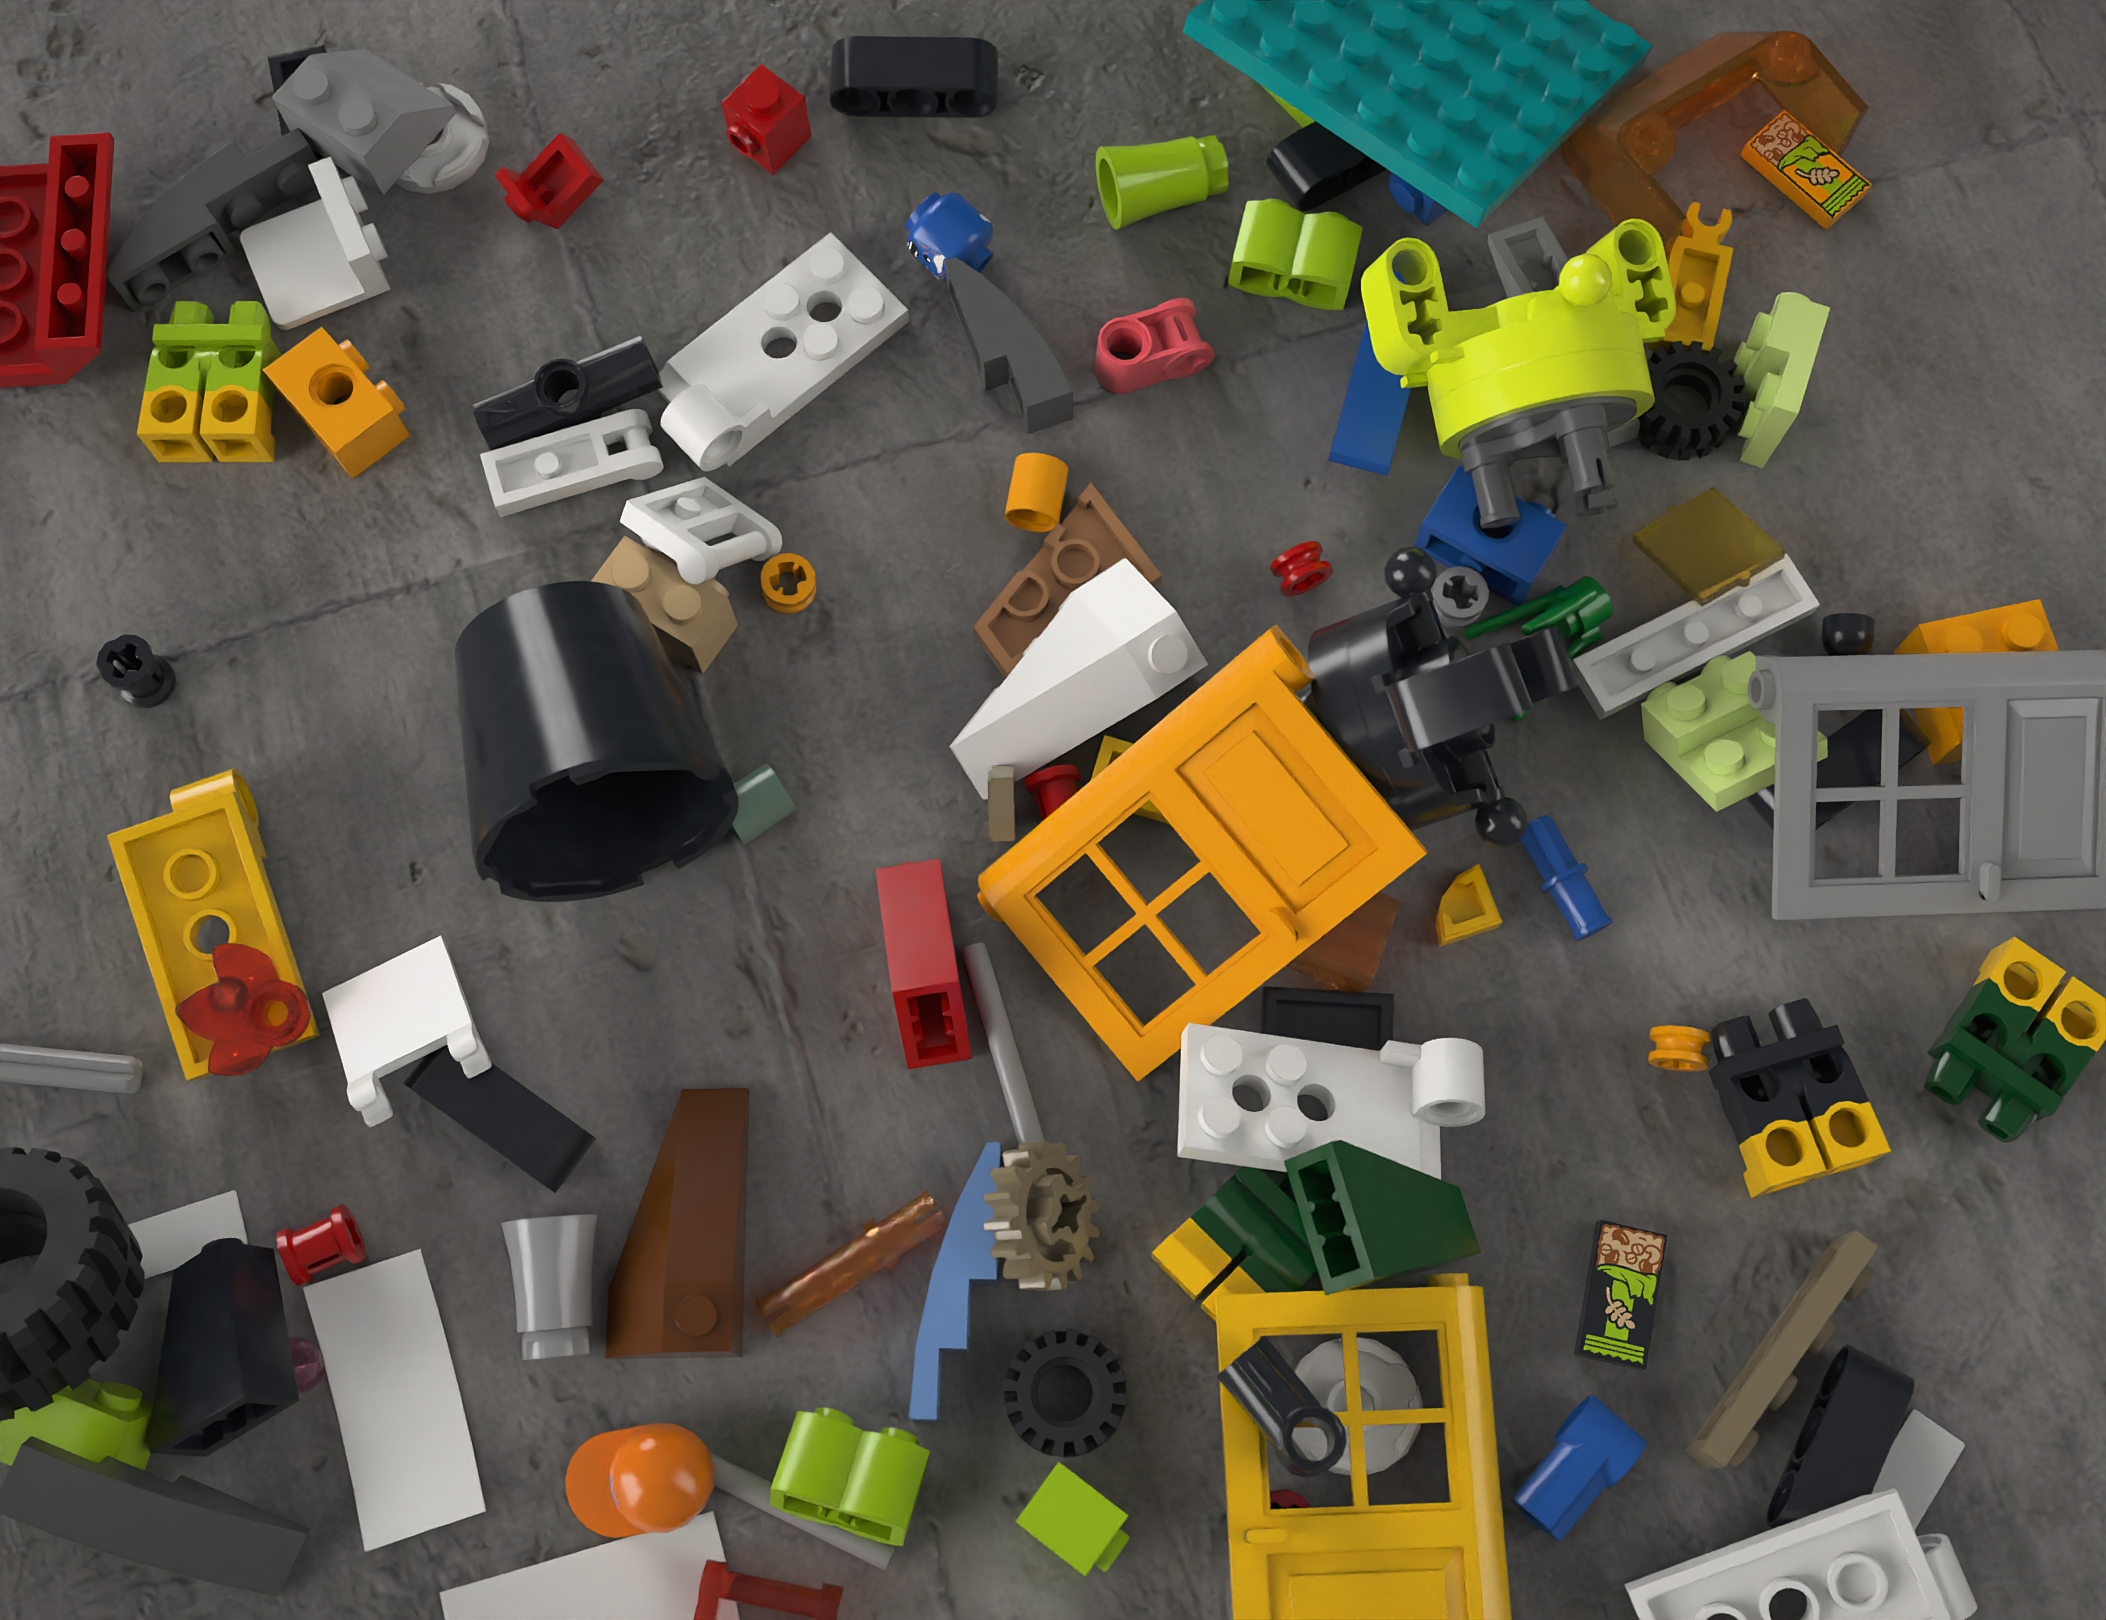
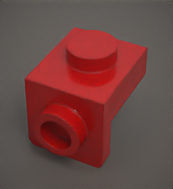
[495,133,604,230]

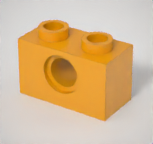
[263,326,411,479]

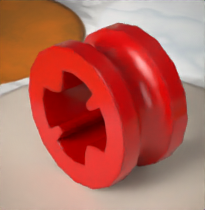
[1270,541,1333,597]

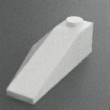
[949,558,1208,800]

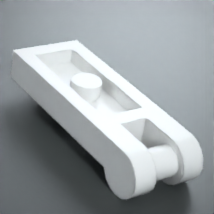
[480,409,664,517]

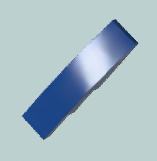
[1328,268,1442,476]

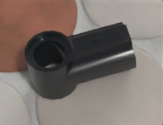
[1217,1336,1347,1477]

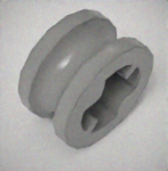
[1431,566,1489,629]

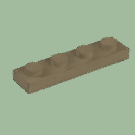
[1684,1229,1879,1469]

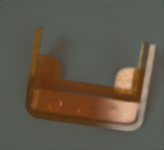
[1561,31,1869,259]

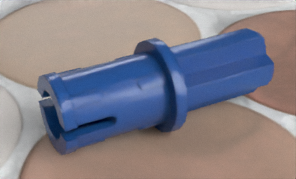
[1521,815,1613,942]

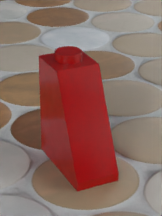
[875,858,972,1070]

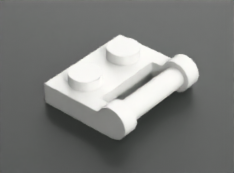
[620,477,782,584]

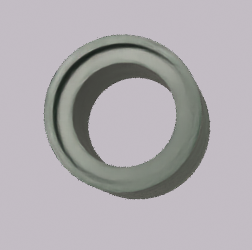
[731,763,797,845]

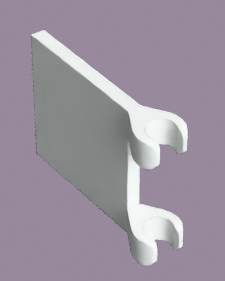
[322,936,492,1127]

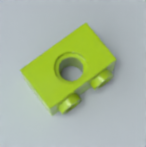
[1015,1462,1130,1576]

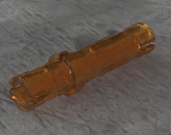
[755,1189,949,1338]

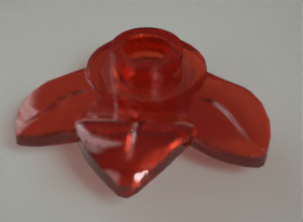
[175,943,311,1076]

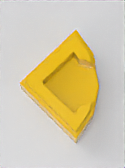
[1435,864,1502,947]

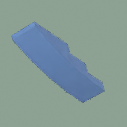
[909,1142,1002,1422]

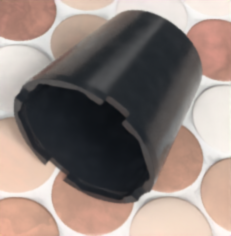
[454,581,739,902]

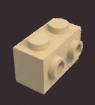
[591,536,738,674]

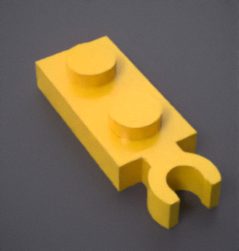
[1647,201,1734,355]

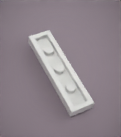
[1572,553,1820,720]

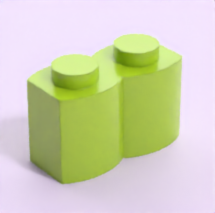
[1228,199,1363,310]
[770,1407,930,1546]

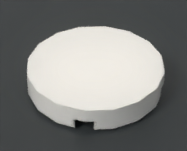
[395,83,489,194]
[1292,1337,1423,1476]

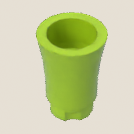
[1096,135,1229,230]

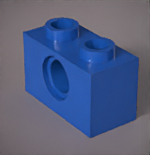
[1413,465,1567,606]

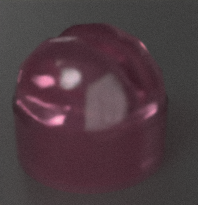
[289,1337,325,1394]

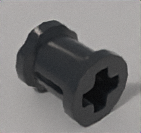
[96,634,176,709]

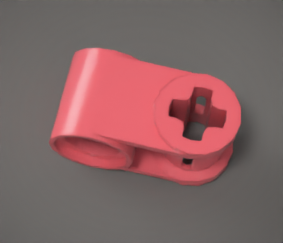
[1094,298,1215,394]

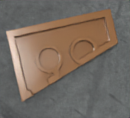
[973,482,1162,679]

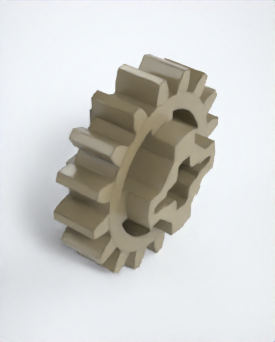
[984,1141,1100,1291]

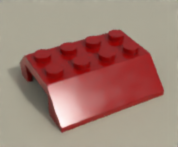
[0,132,115,388]

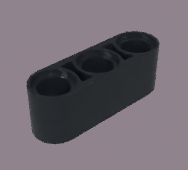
[829,36,998,118]
[1266,121,1387,212]
[1747,708,1932,831]
[403,1045,596,1193]
[1766,1345,1915,1529]

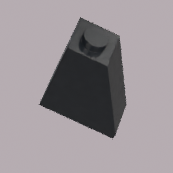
[148,1238,300,1457]

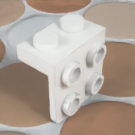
[240,156,391,330]

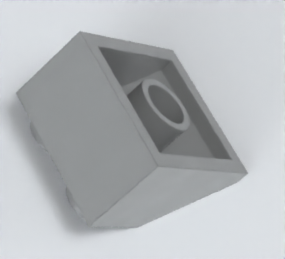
[272,48,457,196]

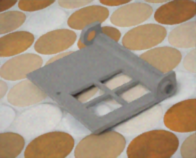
[1748,648,2106,920]

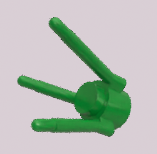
[1463,576,1613,722]

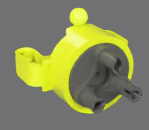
[1361,218,1676,528]

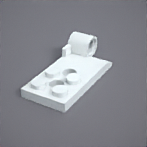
[657,232,910,471]
[1177,1023,1485,1180]
[1624,1488,1977,1620]

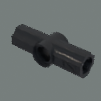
[473,335,663,451]

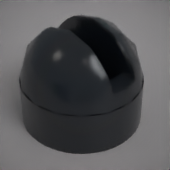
[1822,613,1875,656]

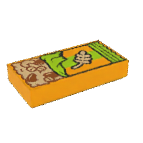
[1740,110,1872,230]

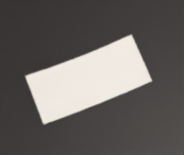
[303,1249,486,1552]
[440,1511,740,1620]

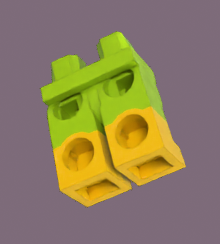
[137,301,282,463]

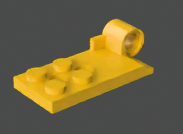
[107,768,320,1082]

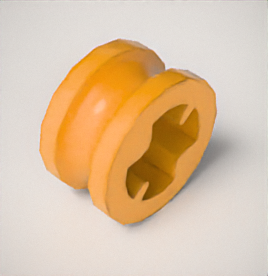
[760,553,816,614]
[1647,1025,1711,1072]

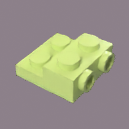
[1732,292,1830,468]
[1641,651,1828,812]

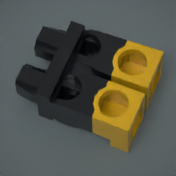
[1708,998,1891,1199]

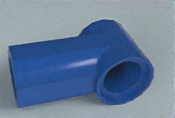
[1510,1393,1648,1542]

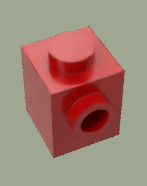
[721,64,812,175]

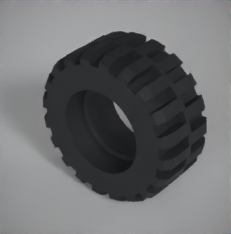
[0,1147,145,1421]

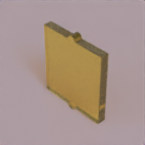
[1632,487,1785,607]

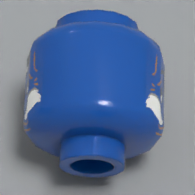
[905,192,994,282]

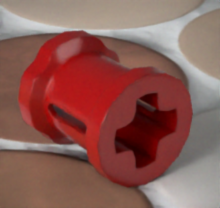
[1024,764,1081,822]
[276,1204,366,1286]

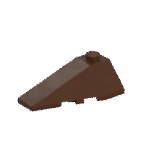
[605,1088,749,1359]

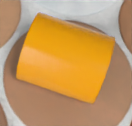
[1004,453,1069,533]

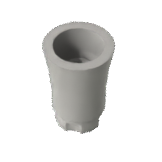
[501,1214,597,1360]

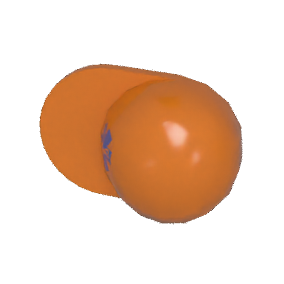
[565,1423,715,1538]

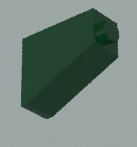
[1284,1140,1481,1295]

